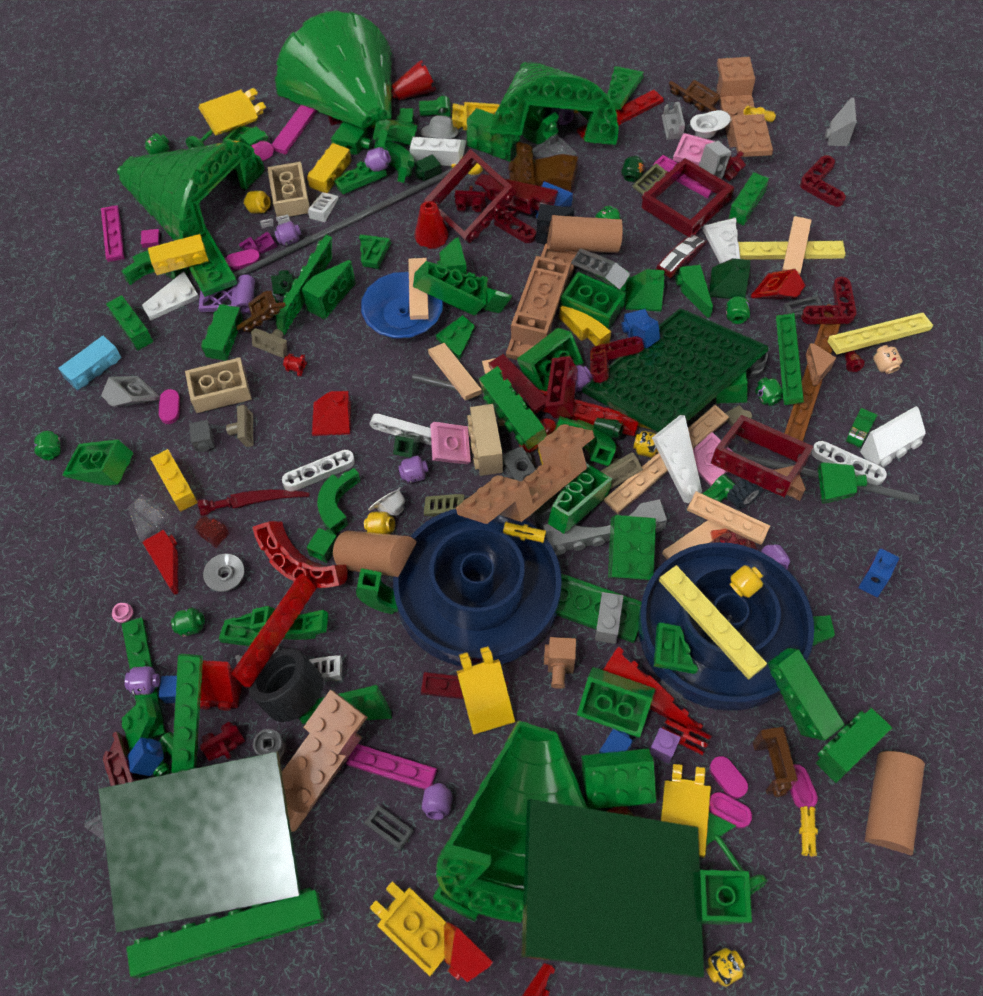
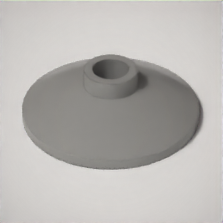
[203,554,245,592]

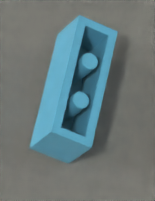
[58,336,121,391]

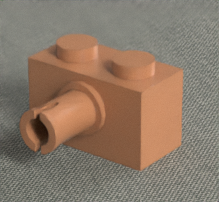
[544,637,576,689]

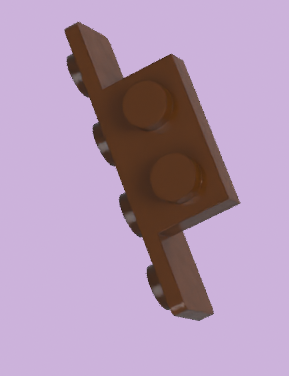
[668,80,720,113]
[508,141,536,185]
[236,291,286,332]

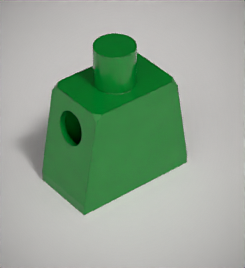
[331,121,373,155]
[716,372,747,403]
[817,462,867,504]

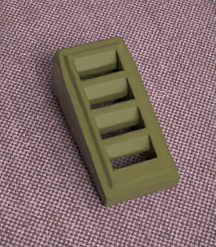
[632,163,667,195]
[424,494,465,516]

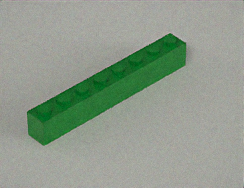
[126,888,324,979]

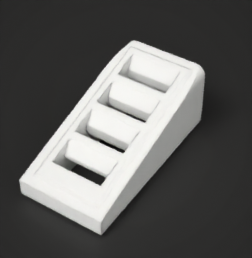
[308,192,339,222]
[309,655,342,681]

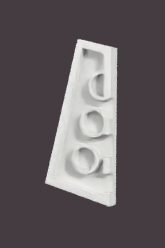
[652,415,702,503]

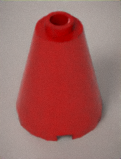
[391,60,436,100]
[414,201,449,249]

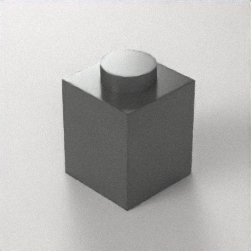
[189,420,215,452]

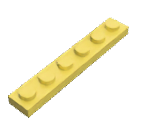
[738,241,845,260]
[827,313,933,354]
[659,565,767,680]

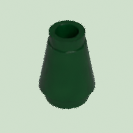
[594,417,624,439]

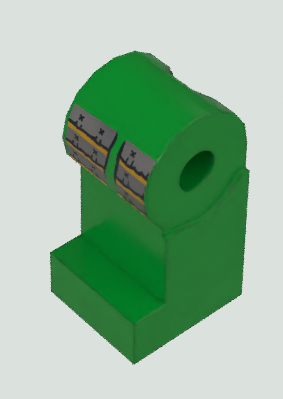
[846,408,877,448]

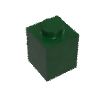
[415,154,442,182]
[393,433,420,458]

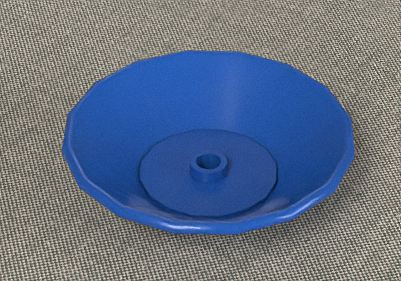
[361,272,443,338]

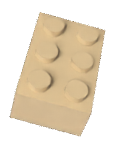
[268,162,310,217]
[185,358,252,413]
[467,404,503,476]

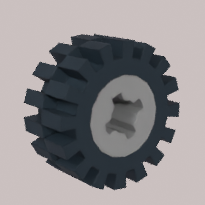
[727,479,764,510]

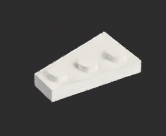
[703,218,740,264]
[142,272,199,321]

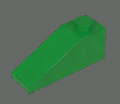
[676,265,713,318]

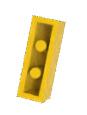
[307,143,352,193]
[148,234,208,275]
[150,449,197,512]

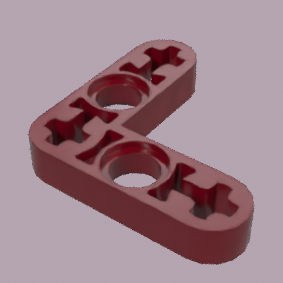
[800,155,846,207]
[494,206,536,243]
[801,276,856,324]
[590,336,644,383]

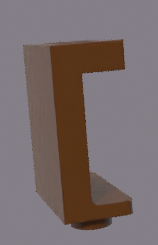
[752,727,798,797]

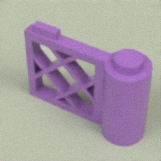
[199,275,255,314]

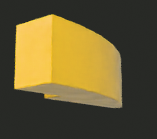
[559,306,611,346]

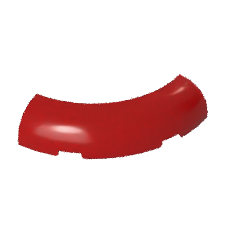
[252,521,348,588]

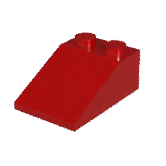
[200,661,242,711]

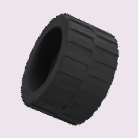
[249,648,323,723]

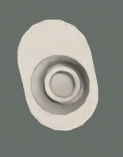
[690,110,730,139]
[368,487,405,516]

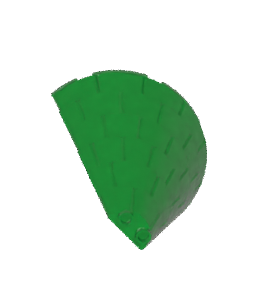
[275,11,392,128]
[488,62,619,145]
[117,141,265,241]
[436,721,587,923]

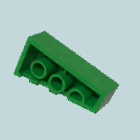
[413,261,488,316]
[479,366,547,450]
[548,463,613,534]
[767,648,844,741]

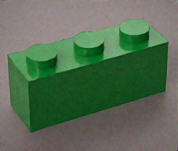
[728,172,769,226]
[106,295,153,351]
[201,304,244,361]

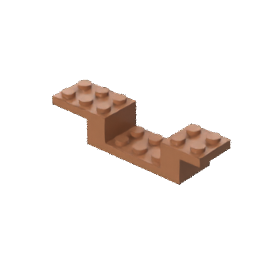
[717,57,773,157]
[506,244,578,360]
[456,424,594,524]
[282,690,367,832]

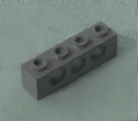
[571,248,630,289]
[502,447,556,526]

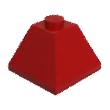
[750,268,806,299]
[312,391,351,436]
[444,922,493,982]

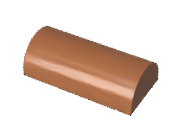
[547,215,622,253]
[333,531,416,577]
[865,751,925,855]

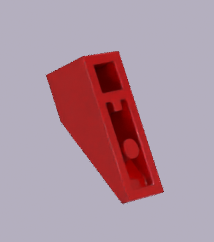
[142,530,178,595]

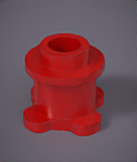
[283,353,307,377]

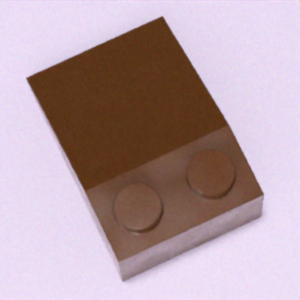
[533,154,578,192]

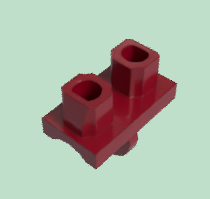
[723,150,746,182]
[455,186,486,212]
[199,722,245,762]

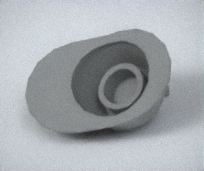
[420,116,458,139]

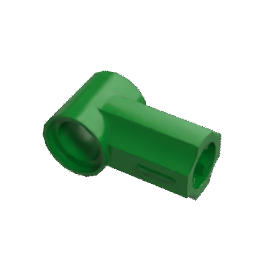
[419,96,451,117]
[702,474,735,502]

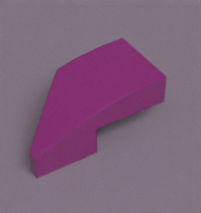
[238,231,278,254]

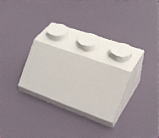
[410,137,466,166]
[860,406,926,467]

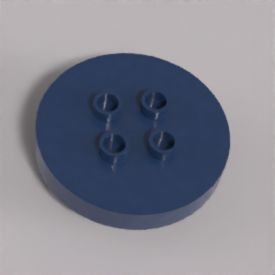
[393,509,561,666]
[638,542,814,711]

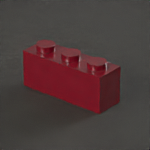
[545,356,578,419]

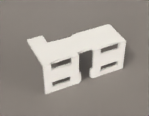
[260,215,290,228]

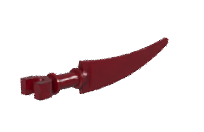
[197,489,310,516]

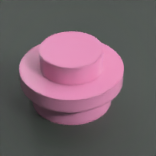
[112,603,133,623]

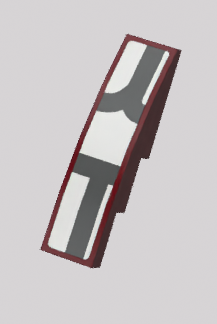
[656,235,707,278]

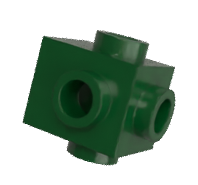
[271,270,298,296]

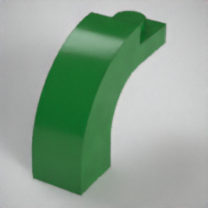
[522,110,559,144]
[373,120,417,147]
[374,140,414,183]
[121,251,189,285]
[554,416,616,466]
[317,468,361,534]
[356,568,397,614]
[250,606,328,640]

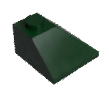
[709,258,750,299]

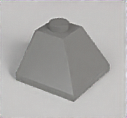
[825,98,856,146]
[101,376,160,407]

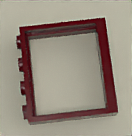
[424,149,516,244]
[641,158,734,238]
[710,415,814,498]

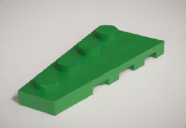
[607,66,644,110]
[299,685,392,724]

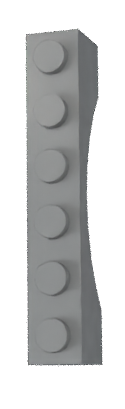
[543,499,667,555]

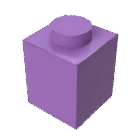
[650,728,681,764]

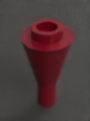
[845,350,865,372]

